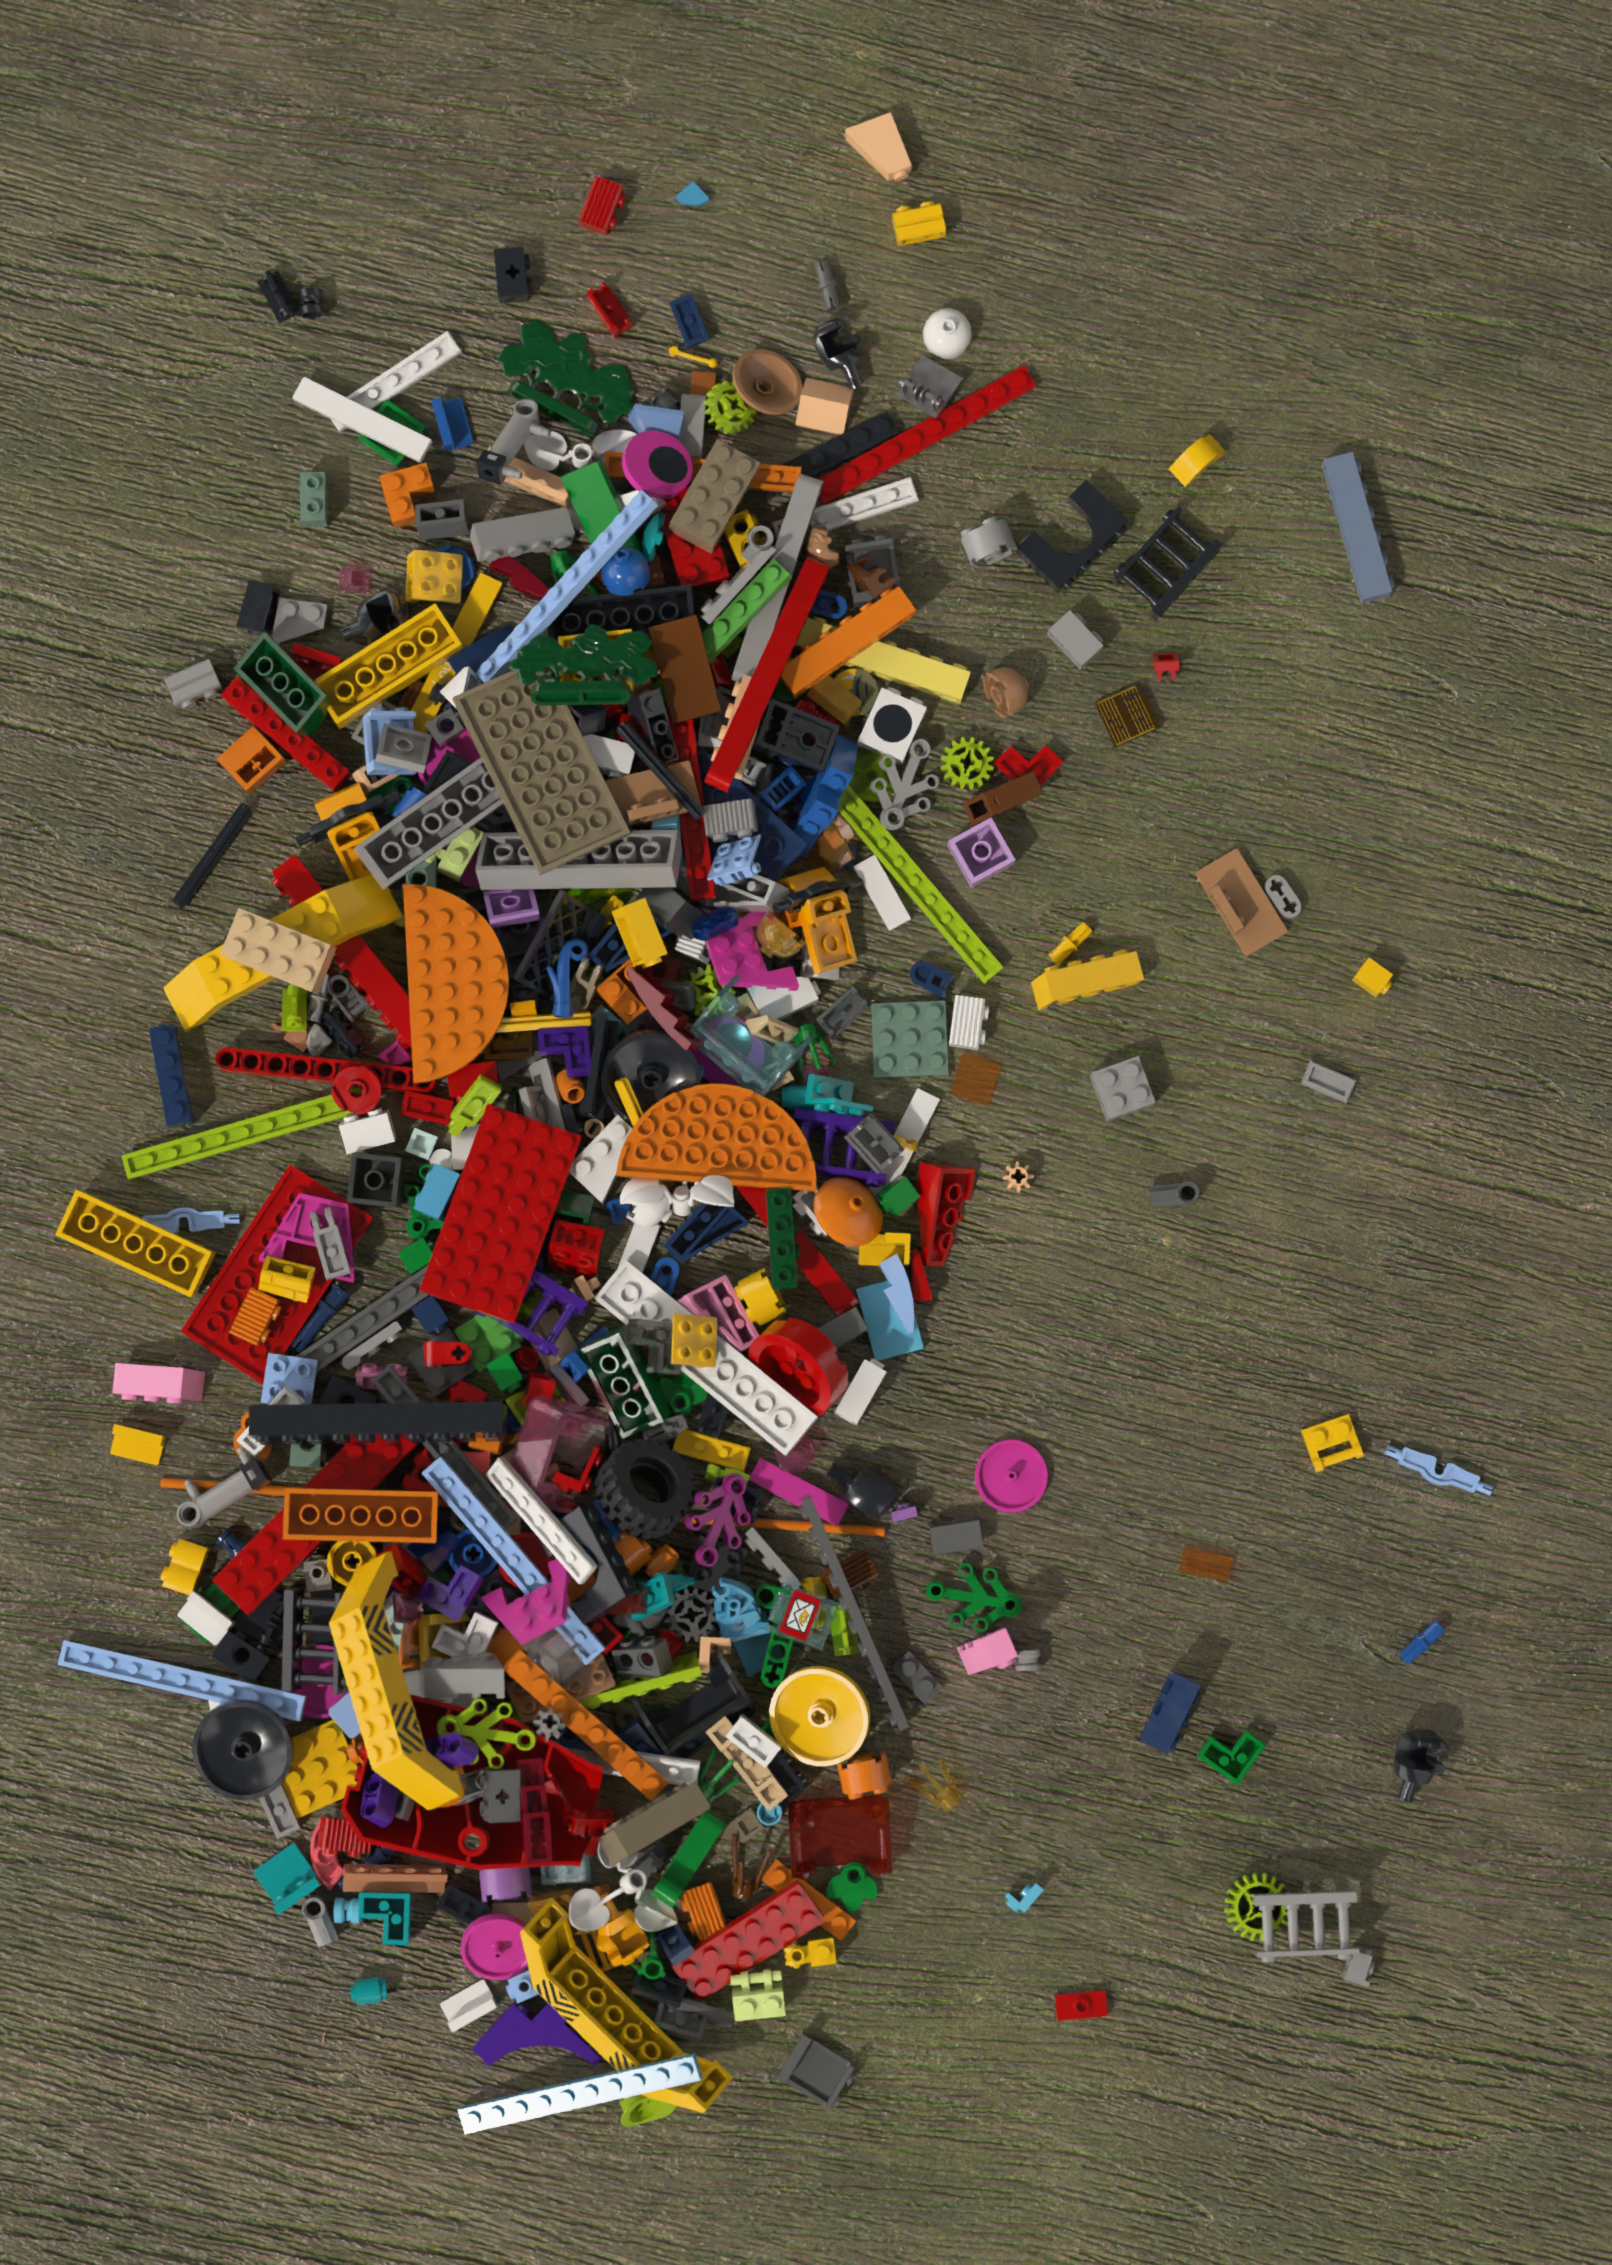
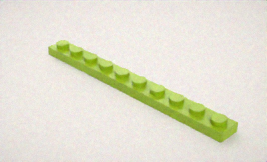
[838,785,1003,984]
[121,1086,362,1180]

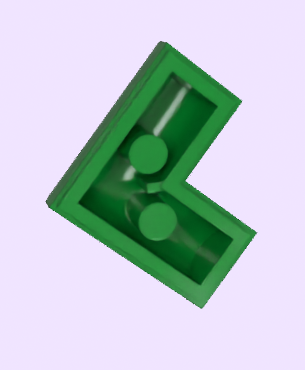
[1196,1730,1266,1786]

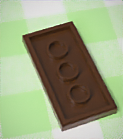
[649,615,722,724]

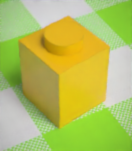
[1352,957,1393,998]

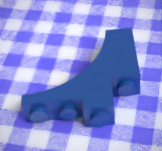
[791,735,858,858]

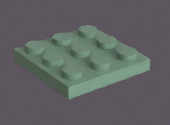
[871,1001,949,1078]

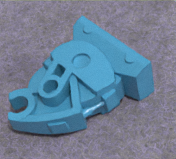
[711,1577,771,1642]

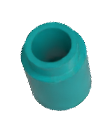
[782,1085,812,1110]
[350,1977,387,2006]

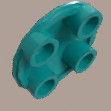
[642,512,665,562]

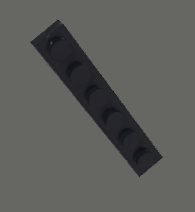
[763,411,899,500]

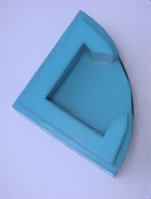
[675,181,710,206]

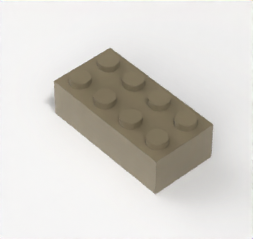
[668,439,760,554]
[598,1781,711,1866]

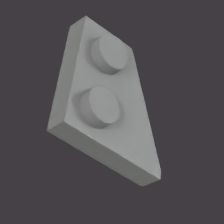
[272,598,328,645]

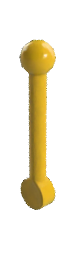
[669,346,718,368]

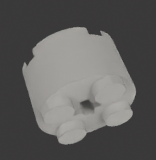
[961,517,1017,568]

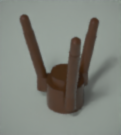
[732,1834,772,1900]

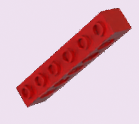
[221,677,352,793]
[401,1380,488,1492]

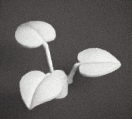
[524,430,637,533]
[620,1175,734,1216]
[569,1842,678,1932]

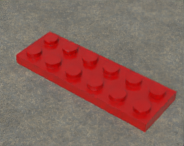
[671,1879,826,2001]

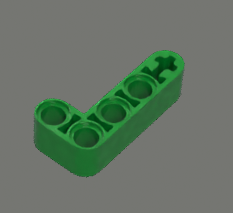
[755,1585,794,1688]
[651,1810,727,1908]

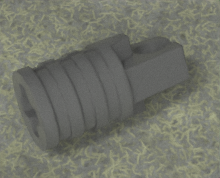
[642,1413,689,1445]

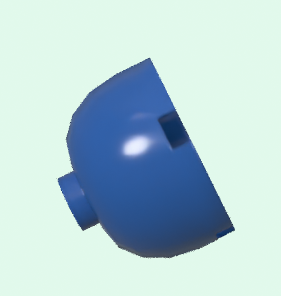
[601,546,651,596]

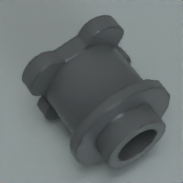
[649,385,681,410]

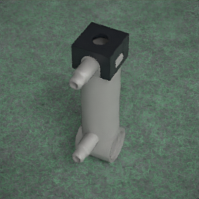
[476,399,551,485]
[177,1446,273,1528]

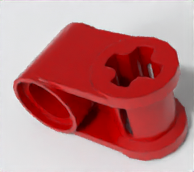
[424,1341,473,1367]

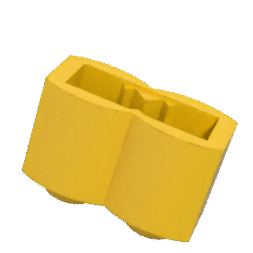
[160,1539,210,1596]

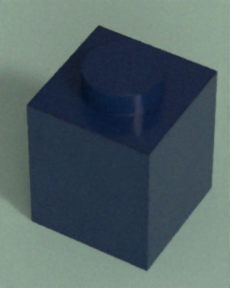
[412,1296,450,1336]

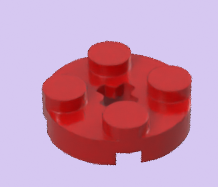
[332,1063,382,1114]

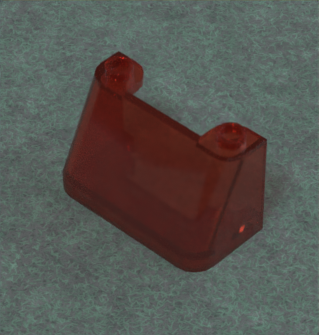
[788,1795,893,1880]

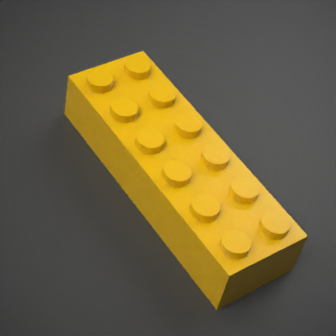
[314,604,464,729]
[55,1190,216,1298]

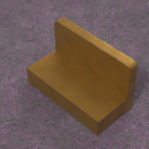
[806,675,862,731]

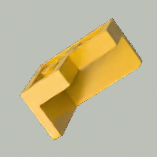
[859,1233,910,1267]

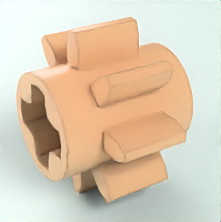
[1002,1161,1034,1193]

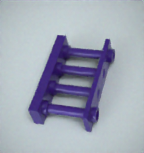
[794,1108,894,1188]
[473,1269,588,1357]

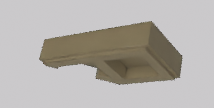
[717,1808,765,1843]

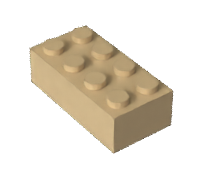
[220,908,337,994]

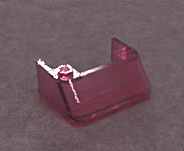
[510,1395,609,1513]

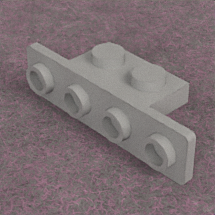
[519,1058,568,1131]

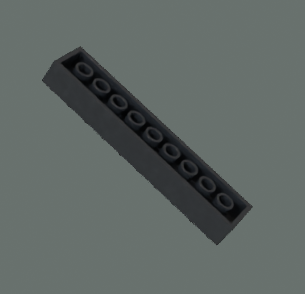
[249,1402,507,1445]

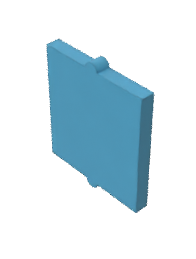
[733,1622,784,1677]

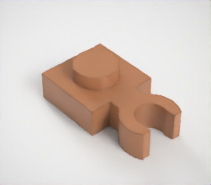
[272,1012,311,1053]

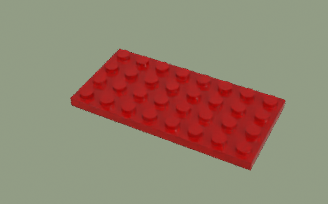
[419,1104,582,1324]
[180,1164,374,1385]

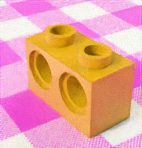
[724,509,766,569]

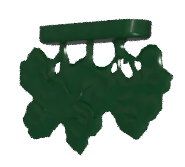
[497,320,635,436]
[508,624,657,706]

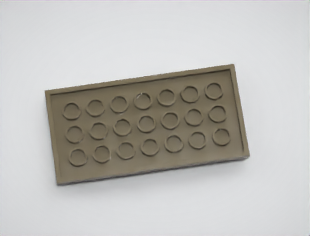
[453,667,630,876]

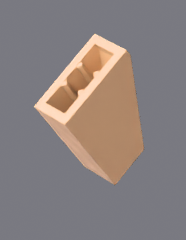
[845,112,912,181]

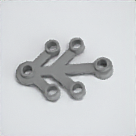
[870,739,939,830]

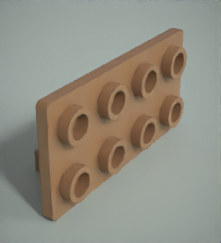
[605,761,701,827]
[1195,849,1287,957]
[505,1653,616,1725]

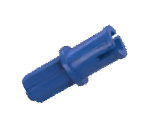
[1399,1621,1445,1664]

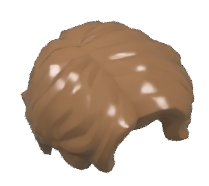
[804,524,839,568]

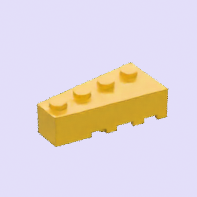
[1031,949,1144,1011]

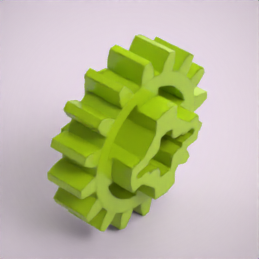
[704,380,756,435]
[940,737,994,791]
[685,965,736,1019]

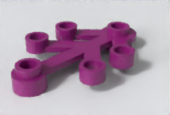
[685,1473,751,1567]

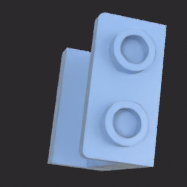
[362,707,417,775]

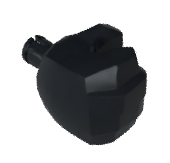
[813,318,864,389]
[340,590,412,642]
[825,1463,899,1521]
[1394,1729,1447,1803]

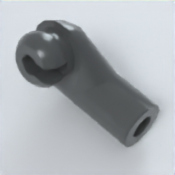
[610,1611,646,1639]

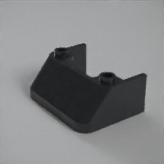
[631,1645,756,1759]

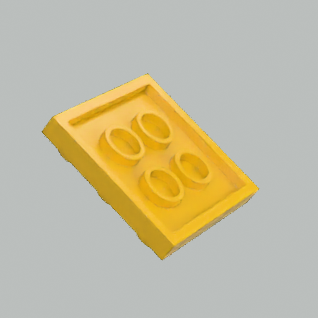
[282,1720,358,1819]

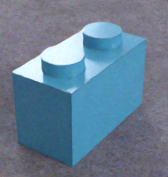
[414,1163,461,1223]

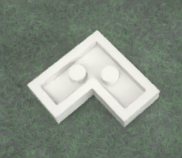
[432,1612,499,1657]

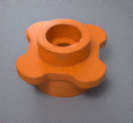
[347,1737,364,1765]

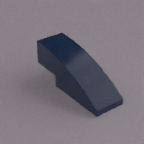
[447,624,514,675]

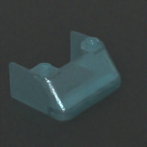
[689,974,812,1096]

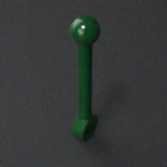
[511,1087,520,1114]

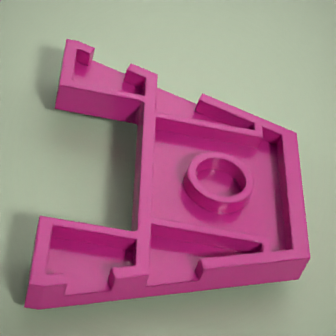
[705,912,799,991]
[259,1193,355,1283]
[481,1558,571,1645]

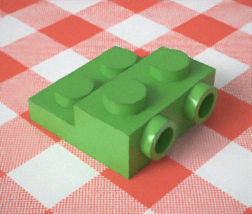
[454,1315,523,1373]

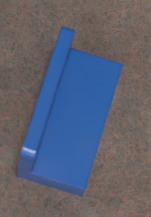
[431,398,474,452]

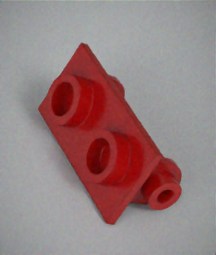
[561,1808,616,1836]

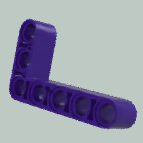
[361,1733,478,1827]

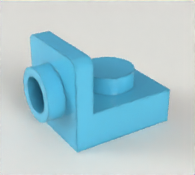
[1004,1882,1044,1913]

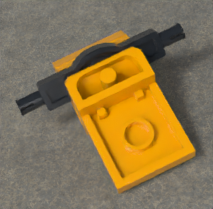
[295,782,401,881]
[772,867,863,974]

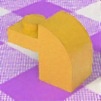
[1169,434,1226,487]

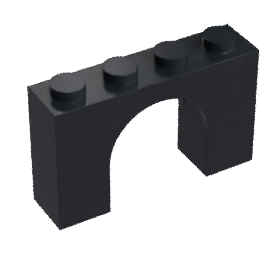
[1016,480,1128,594]
[538,1504,640,1624]

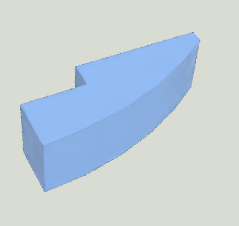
[879,1254,914,1335]

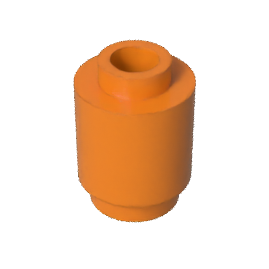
[556,1069,585,1103]
[644,1543,680,1579]

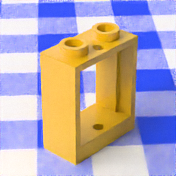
[611,898,667,969]

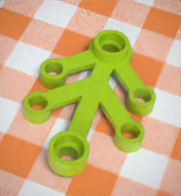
[437,1699,536,1769]

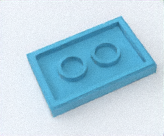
[856,1281,924,1361]

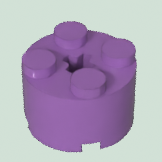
[479,1867,533,1903]

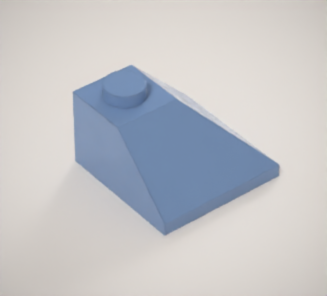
[628,404,684,440]

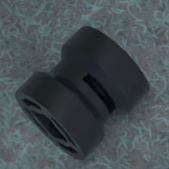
[298,288,324,319]

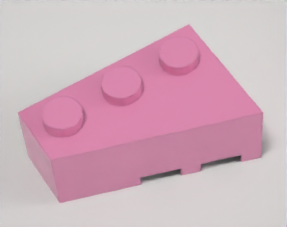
[677,1275,759,1353]
[112,1363,205,1404]
[956,1628,1018,1675]

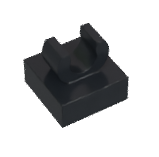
[773,942,805,974]

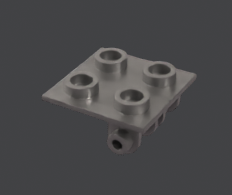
[896,356,963,418]

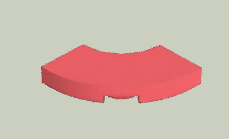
[310,1820,344,1891]

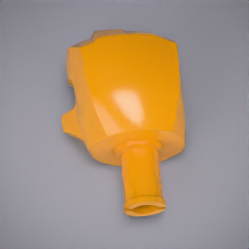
[597,1892,650,1966]

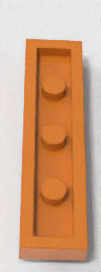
[761,1859,856,1941]

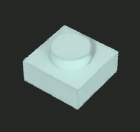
[405,1128,438,1160]

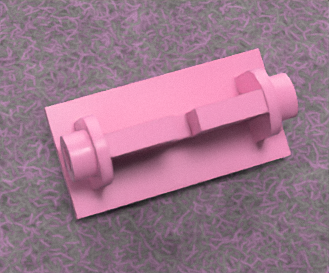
[355,1363,408,1390]

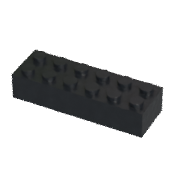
[547,584,698,642]

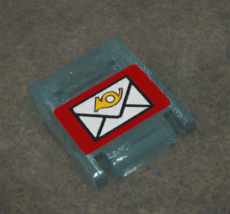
[765,1582,840,1651]

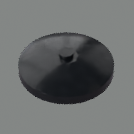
[601,1030,701,1123]
[192,1699,294,1800]

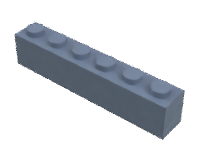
[1322,452,1394,604]

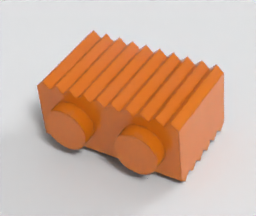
[229,1287,282,1346]
[679,1881,727,1941]

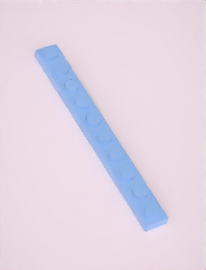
[476,490,658,683]
[422,1456,606,1665]
[58,1640,307,1721]

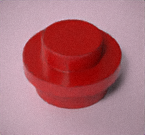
[514,1347,539,1372]

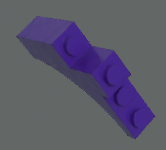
[472,2002,602,2066]

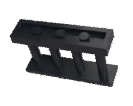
[1112,506,1223,621]
[282,1588,348,1695]

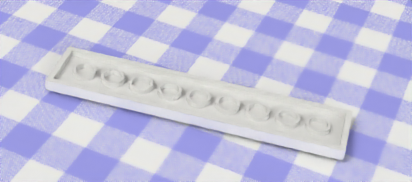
[594,1260,818,1456]

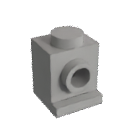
[1341,1946,1375,1987]

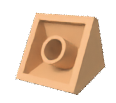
[796,378,854,435]

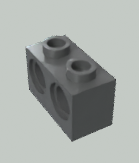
[611,1636,673,1678]

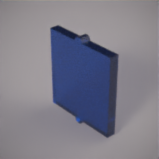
[407,1519,461,1574]

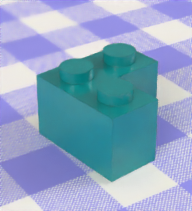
[358,1892,412,1945]

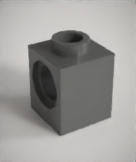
[425,708,466,748]

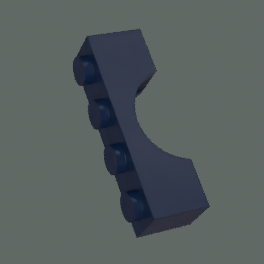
[149,1024,195,1129]

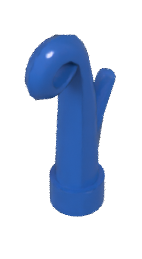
[547,939,589,1018]

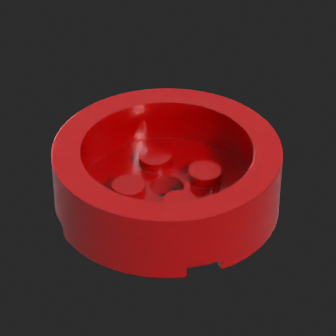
[749,1318,848,1417]

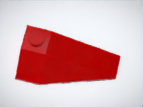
[917,1162,976,1266]

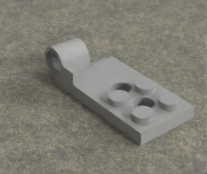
[699,525,776,624]

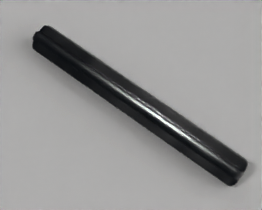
[616,721,706,820]
[172,803,252,909]

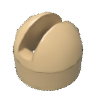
[583,1119,604,1139]

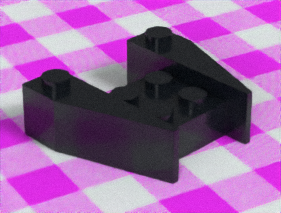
[458,885,559,983]

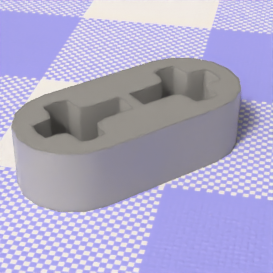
[1264,875,1301,919]

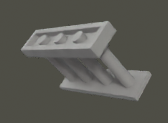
[1252,1891,1359,1962]

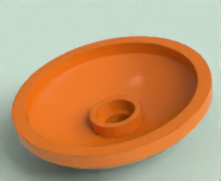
[814,1177,883,1246]

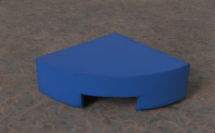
[606,1197,631,1225]

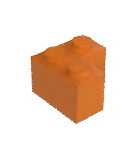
[379,463,435,529]

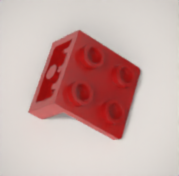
[291,643,343,680]
[547,1219,605,1279]

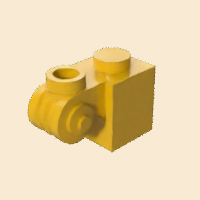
[784,1936,837,1968]

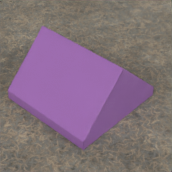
[483,889,539,929]

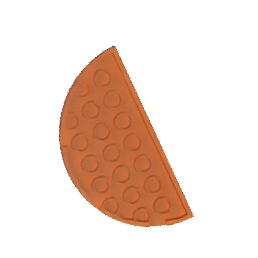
[403,884,509,1084]
[616,1084,816,1192]

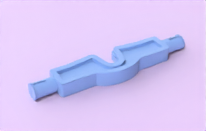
[143,1208,240,1233]
[1384,1444,1493,1496]

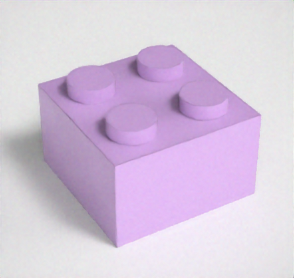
[947,818,1015,888]

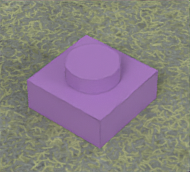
[891,1503,918,1522]

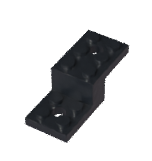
[701,686,840,773]

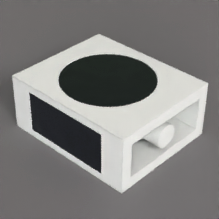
[857,687,927,765]

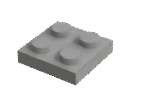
[375,723,432,773]

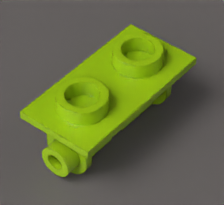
[281,983,307,1032]
[828,1605,860,1656]

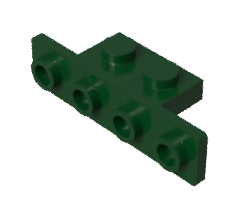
[766,1188,800,1290]

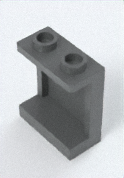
[844,536,902,608]
[776,2033,856,2111]

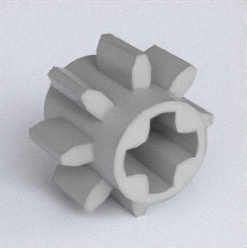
[533,1708,565,1742]

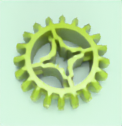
[1224,1872,1290,1942]

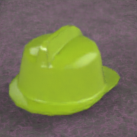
[619,2094,676,2127]

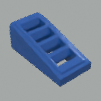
[759,765,806,813]

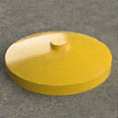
[769,1666,870,1766]

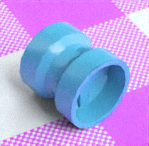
[757,1803,782,1826]
[334,1898,361,1924]

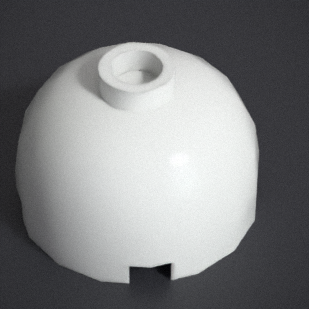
[923,308,972,359]
[626,1180,673,1227]

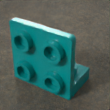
[805,1074,873,1116]
[627,1572,695,1621]
[253,1843,323,1915]

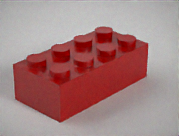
[659,487,730,592]

